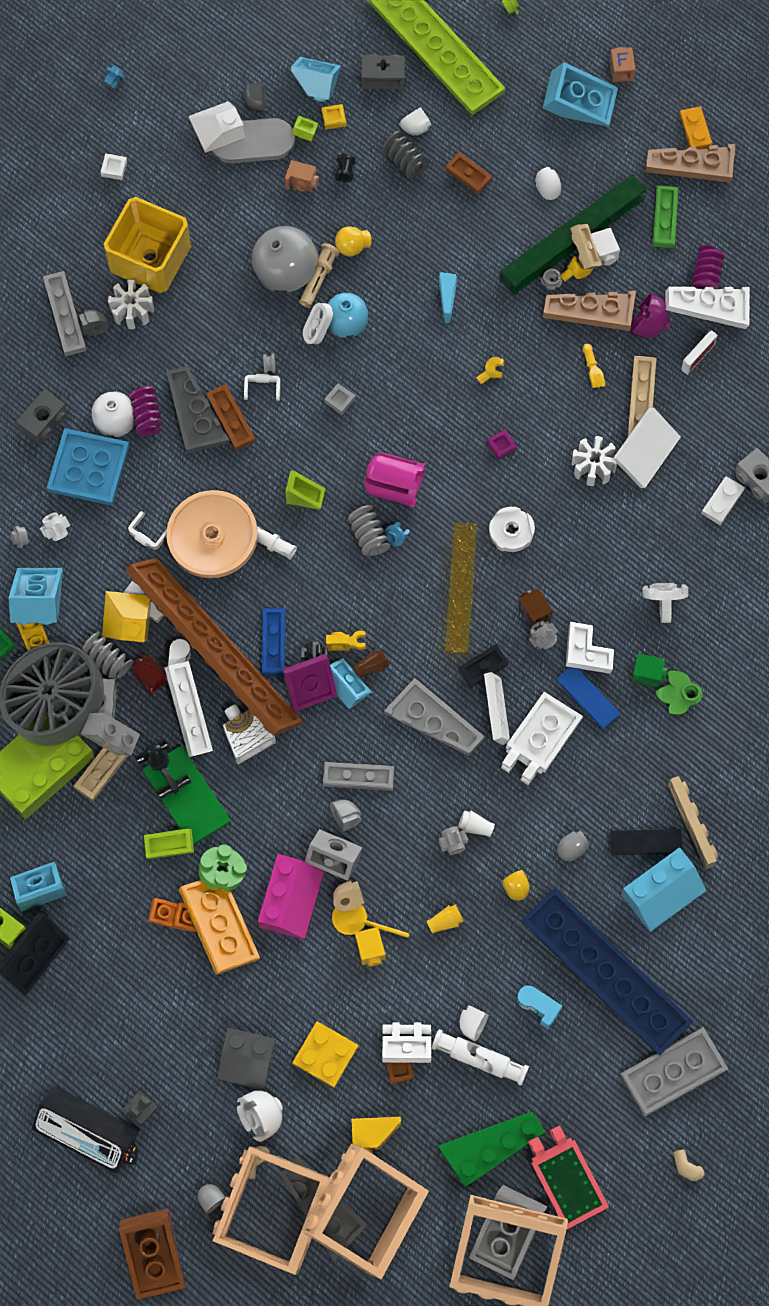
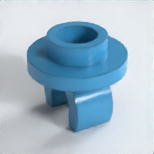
[104,65,126,89]
[385,522,410,546]

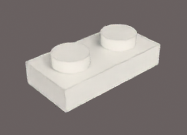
[701,476,745,526]

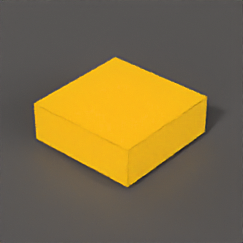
[322,104,346,130]

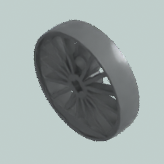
[0,642,104,746]

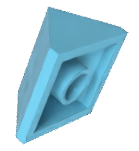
[10,861,67,912]

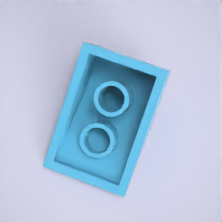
[543,62,618,126]
[9,568,63,625]

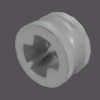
[263,353,276,374]

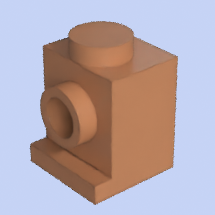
[285,160,319,192]

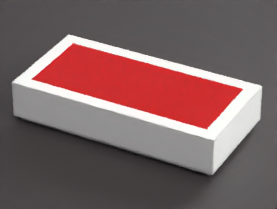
[682,331,718,375]

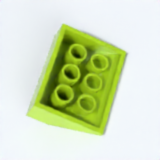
[0,712,95,820]

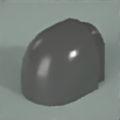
[243,82,267,112]
[78,309,109,336]

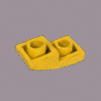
[16,623,49,651]

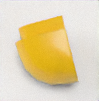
[502,870,530,901]

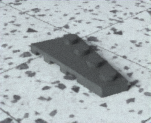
[280,1156,368,1262]

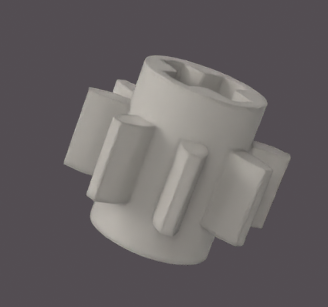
[529,621,558,649]
[438,826,468,855]

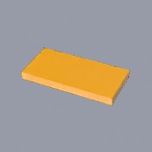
[179,880,260,975]

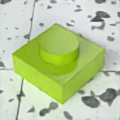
[291,116,319,141]

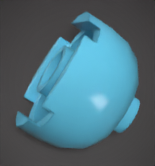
[328,293,368,338]

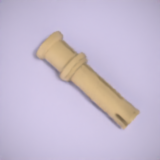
[298,243,340,308]

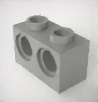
[81,713,140,755]

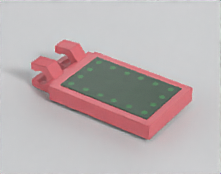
[528,1126,609,1229]

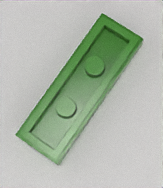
[652,185,679,248]

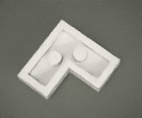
[566,622,614,674]

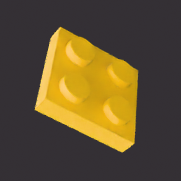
[292,1022,359,1088]

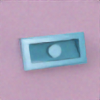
[330,658,371,709]

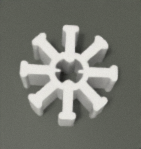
[108,280,154,329]
[571,436,617,486]

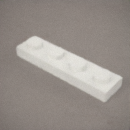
[165,661,213,757]

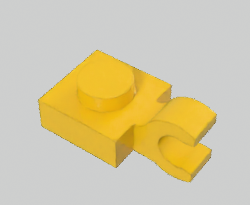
[326,631,366,651]

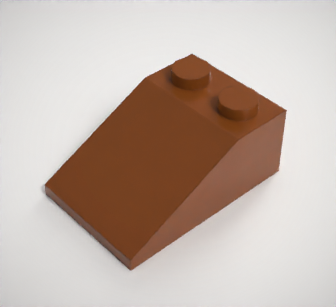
[119,1208,185,1300]

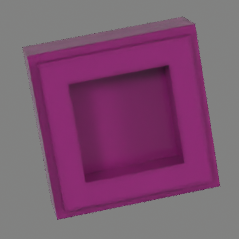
[486,429,517,460]

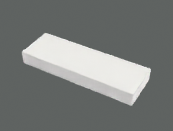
[484,672,510,745]

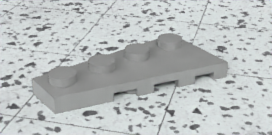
[384,678,485,756]

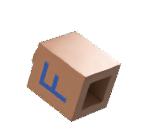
[609,47,635,83]

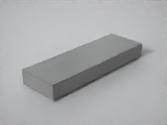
[323,762,394,791]

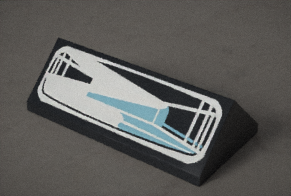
[32,1086,140,1174]

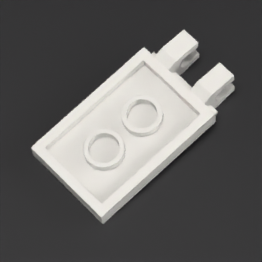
[501,692,583,785]

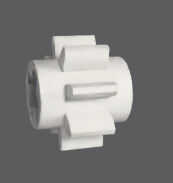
[40,513,70,541]

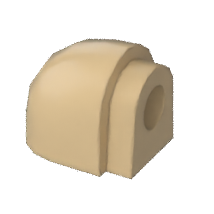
[333,880,365,911]

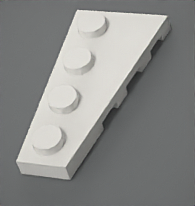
[665,287,749,329]

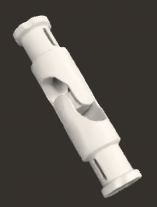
[431,1029,529,1086]

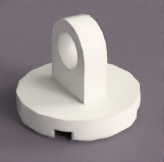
[643,583,688,623]

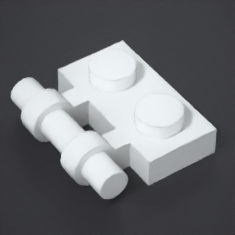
[383,1022,431,1063]

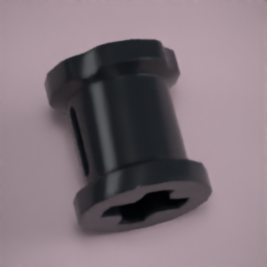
[335,154,356,183]

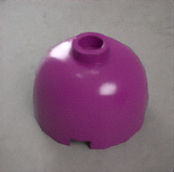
[630,293,671,338]

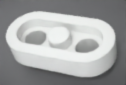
[303,303,333,344]

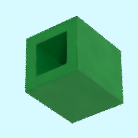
[632,654,668,688]

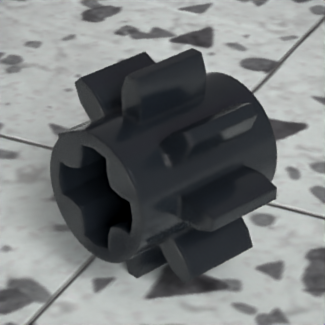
[301,641,328,663]

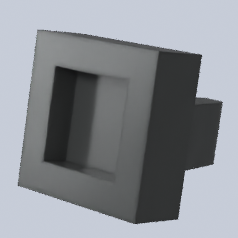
[124,1090,159,1126]

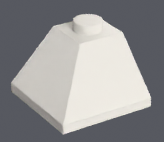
[189,101,245,153]

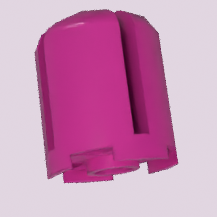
[364,452,425,508]

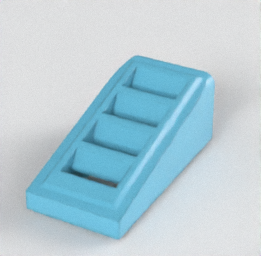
[439,272,457,323]

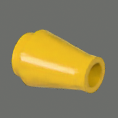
[427,904,464,934]

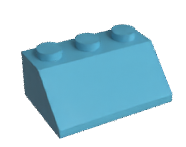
[621,847,706,932]

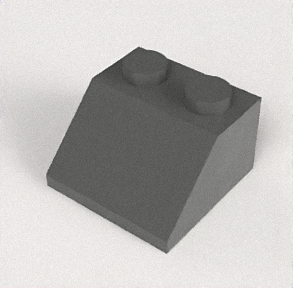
[217,1028,276,1091]

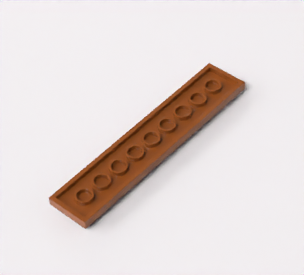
[126,558,303,736]

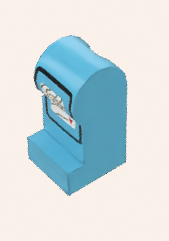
[517,986,562,1029]

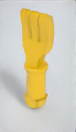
[582,344,605,388]

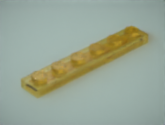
[445,523,477,655]

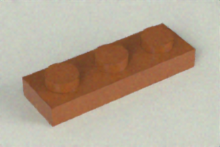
[206,384,256,451]

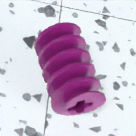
[691,245,725,289]
[129,386,163,436]

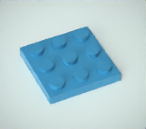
[46,428,130,506]

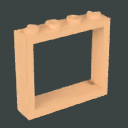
[302,1144,429,1279]
[212,1147,330,1275]
[450,1195,568,1306]

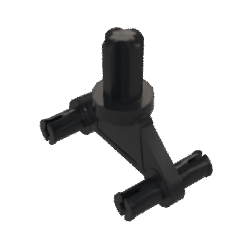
[135,739,191,800]

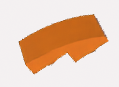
[147,898,197,932]

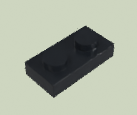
[458,644,509,689]

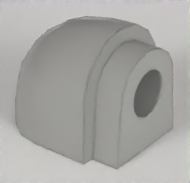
[330,800,361,832]
[557,831,589,861]
[197,1184,226,1214]

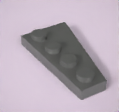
[166,366,230,454]

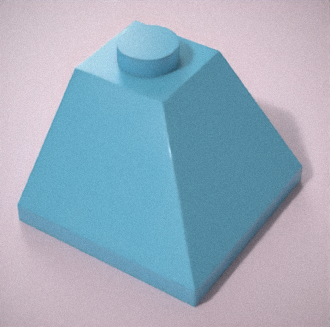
[291,57,341,102]

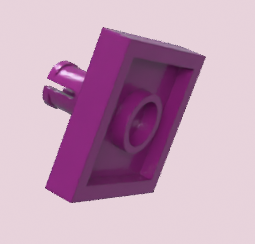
[282,654,337,712]

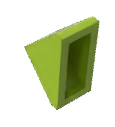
[286,470,325,509]

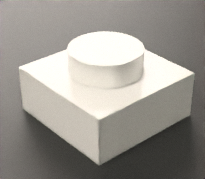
[101,154,127,180]

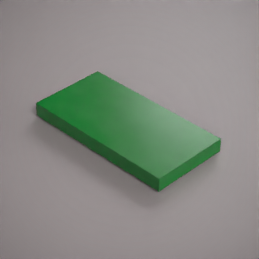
[142,745,231,846]

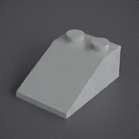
[469,1185,547,1280]

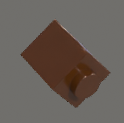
[518,588,553,627]

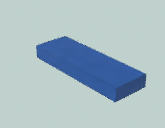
[262,608,286,676]
[556,667,621,730]

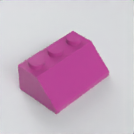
[258,854,324,940]

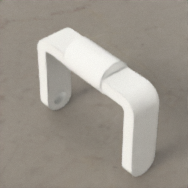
[244,374,280,401]
[128,511,167,550]

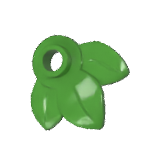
[656,670,702,715]

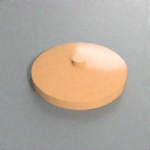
[167,490,258,578]

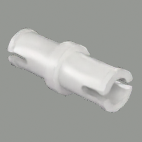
[257,526,297,559]

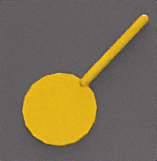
[332,905,409,938]

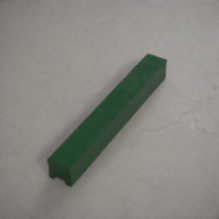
[499,174,646,296]

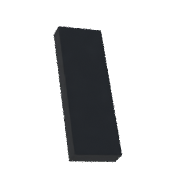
[610,829,682,856]

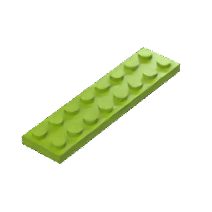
[366,0,505,115]

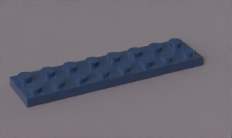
[521,888,693,1056]

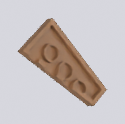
[645,144,736,183]
[543,291,636,331]

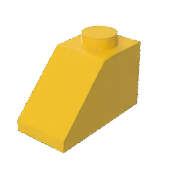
[352,1117,401,1154]

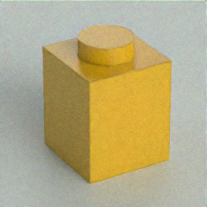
[355,927,385,967]

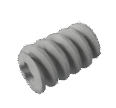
[348,505,390,556]
[82,632,133,680]

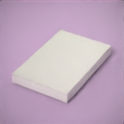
[613,408,681,488]

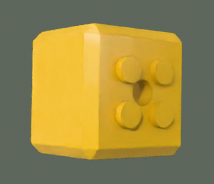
[104,197,191,293]

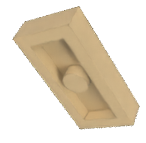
[570,224,602,269]

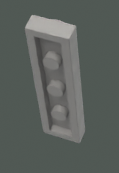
[43,271,86,356]

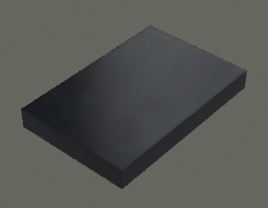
[0,912,69,996]

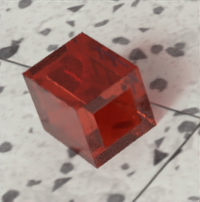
[131,655,168,695]

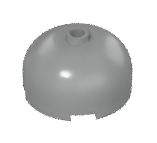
[251,226,319,292]

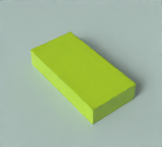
[144,828,194,859]

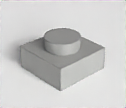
[324,384,356,415]

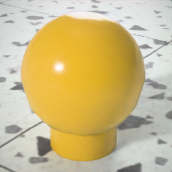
[335,226,371,257]

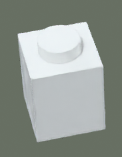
[591,228,620,265]

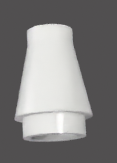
[458,810,495,837]

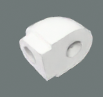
[399,107,431,136]
[535,167,561,200]
[459,1005,489,1042]

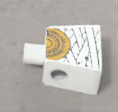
[223,705,276,764]

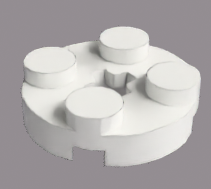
[489,507,535,552]

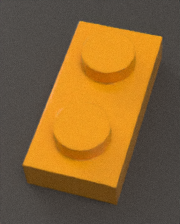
[679,106,712,149]

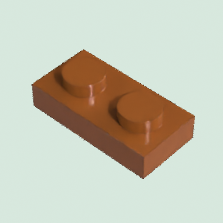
[445,152,492,195]

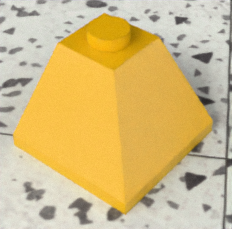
[102,591,151,642]

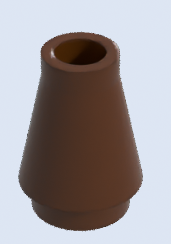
[354,649,390,678]

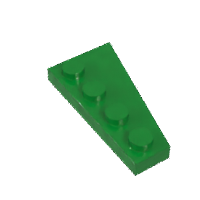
[438,1112,546,1188]

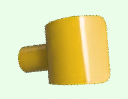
[561,254,593,282]
[476,357,504,385]

